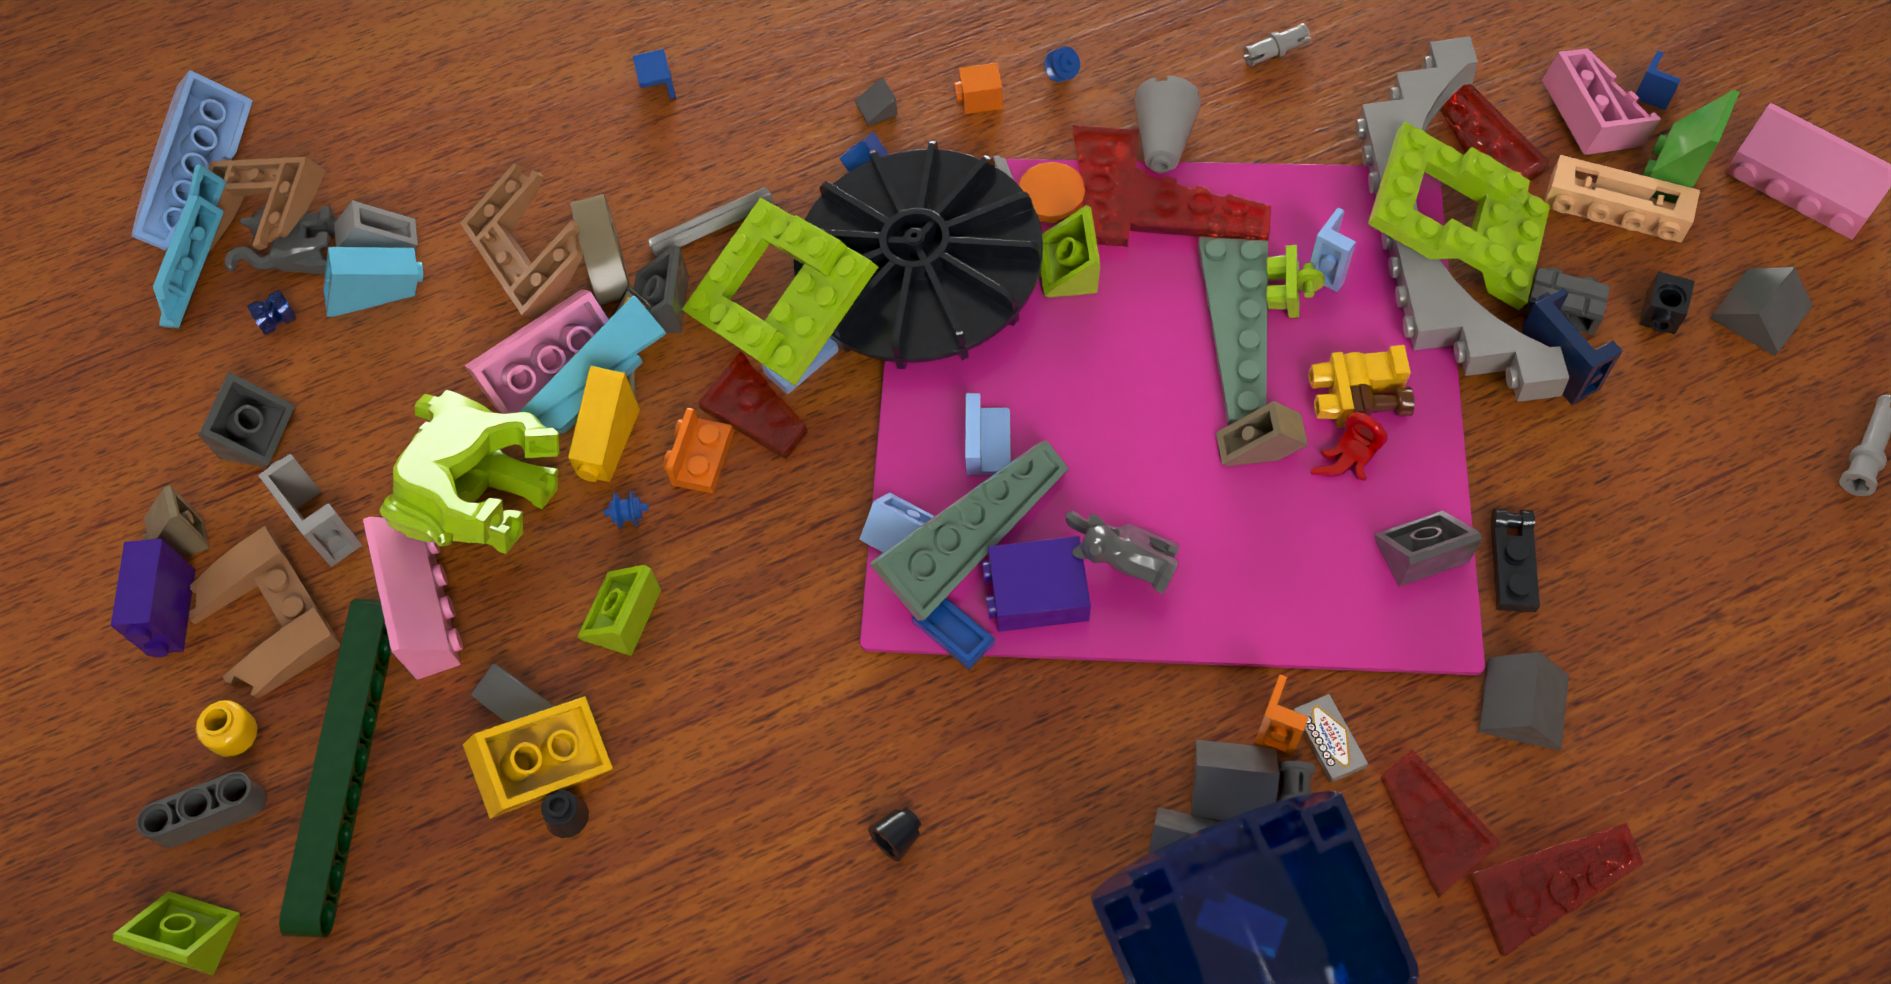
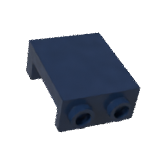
[1521,288,1623,405]

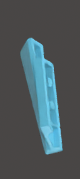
[153,165,226,328]
[520,296,666,433]

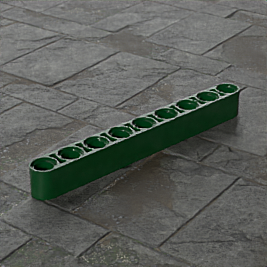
[279,598,391,938]

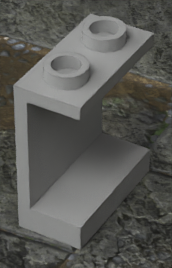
[258,454,362,567]

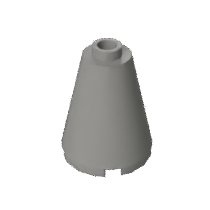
[1134,76,1201,173]

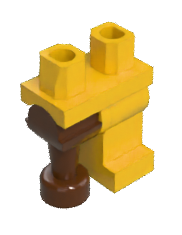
[1308,345,1415,428]

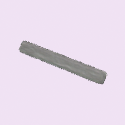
[648,187,774,257]

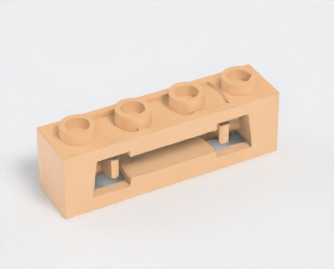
[1544,155,1700,243]

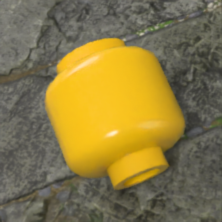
[195,700,258,757]

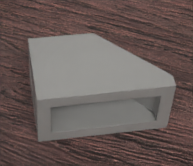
[334,200,418,249]

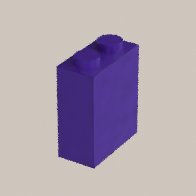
[982,536,1091,632]
[111,538,195,657]

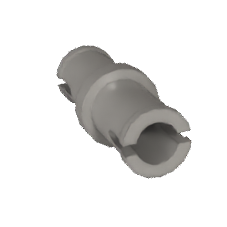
[1243,23,1311,67]

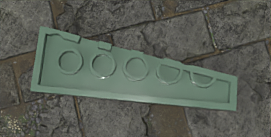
[1198,237,1268,426]
[870,440,1069,621]

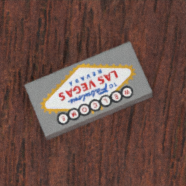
[1293,694,1368,783]

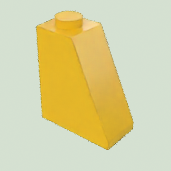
[568,366,640,482]

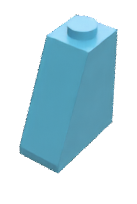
[323,247,423,317]

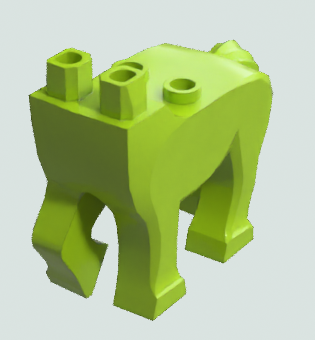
[379,389,560,554]

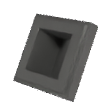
[855,78,898,126]

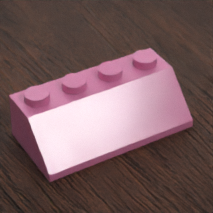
[1725,103,1891,240]
[465,289,609,414]
[363,517,463,680]

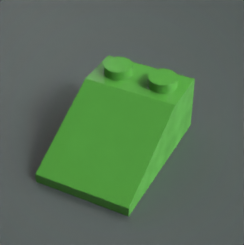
[1642,90,1740,203]

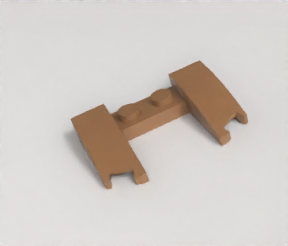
[208,157,326,251]
[460,163,583,320]
[189,526,341,700]

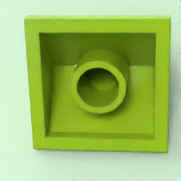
[1041,205,1100,298]
[577,565,661,656]
[113,891,240,976]

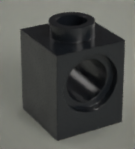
[1639,271,1695,334]

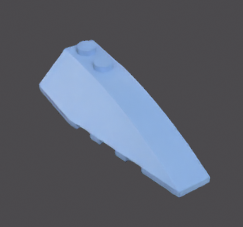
[131,70,253,250]

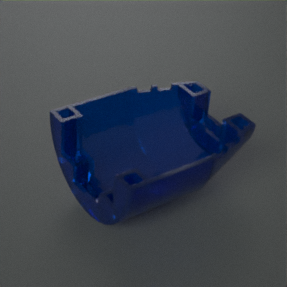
[1091,791,1419,984]

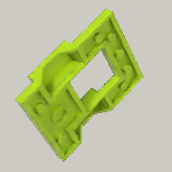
[1368,121,1550,310]
[682,197,878,386]

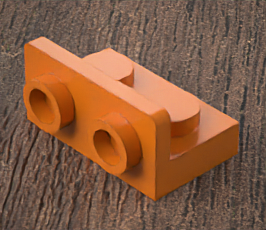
[663,408,734,494]

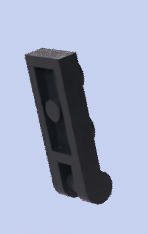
[1491,508,1540,612]

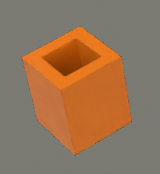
[954,63,1003,115]

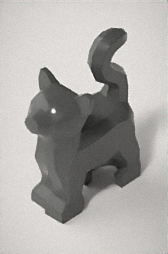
[224,206,337,274]
[1065,510,1179,594]

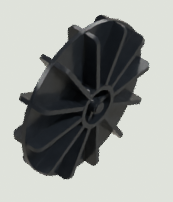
[794,140,1043,369]

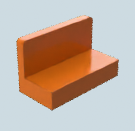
[1254,675,1309,757]

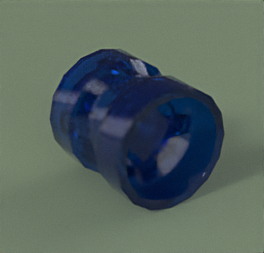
[247,289,297,336]

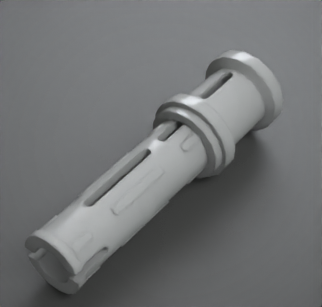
[1839,395,1891,496]

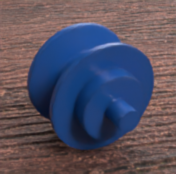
[1044,46,1080,82]
[604,490,649,529]

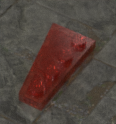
[1440,84,1551,181]
[1130,168,1271,241]

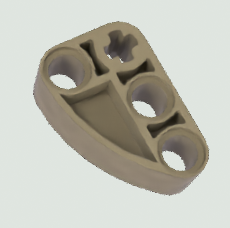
[570,194,631,305]

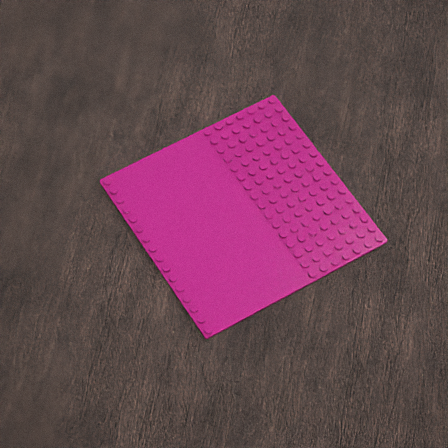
[860,158,1485,675]

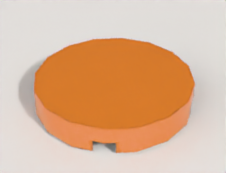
[1019,162,1086,224]

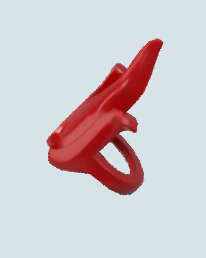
[1310,412,1388,481]

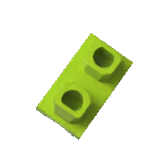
[1267,245,1325,318]

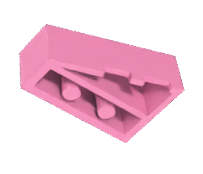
[1542,48,1662,155]

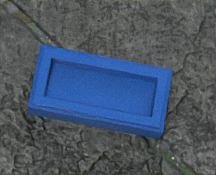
[912,598,995,670]

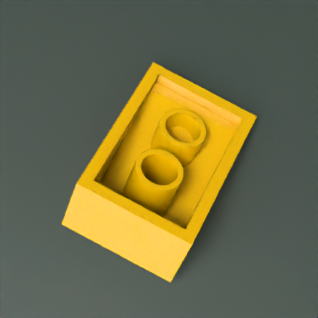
[463,696,613,819]

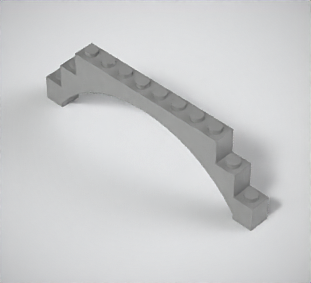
[1355,36,1569,402]

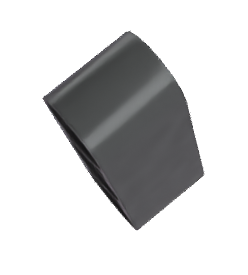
[136,772,267,848]

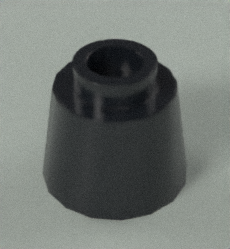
[541,790,589,838]
[868,808,921,862]

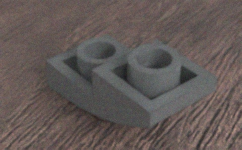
[471,663,555,722]

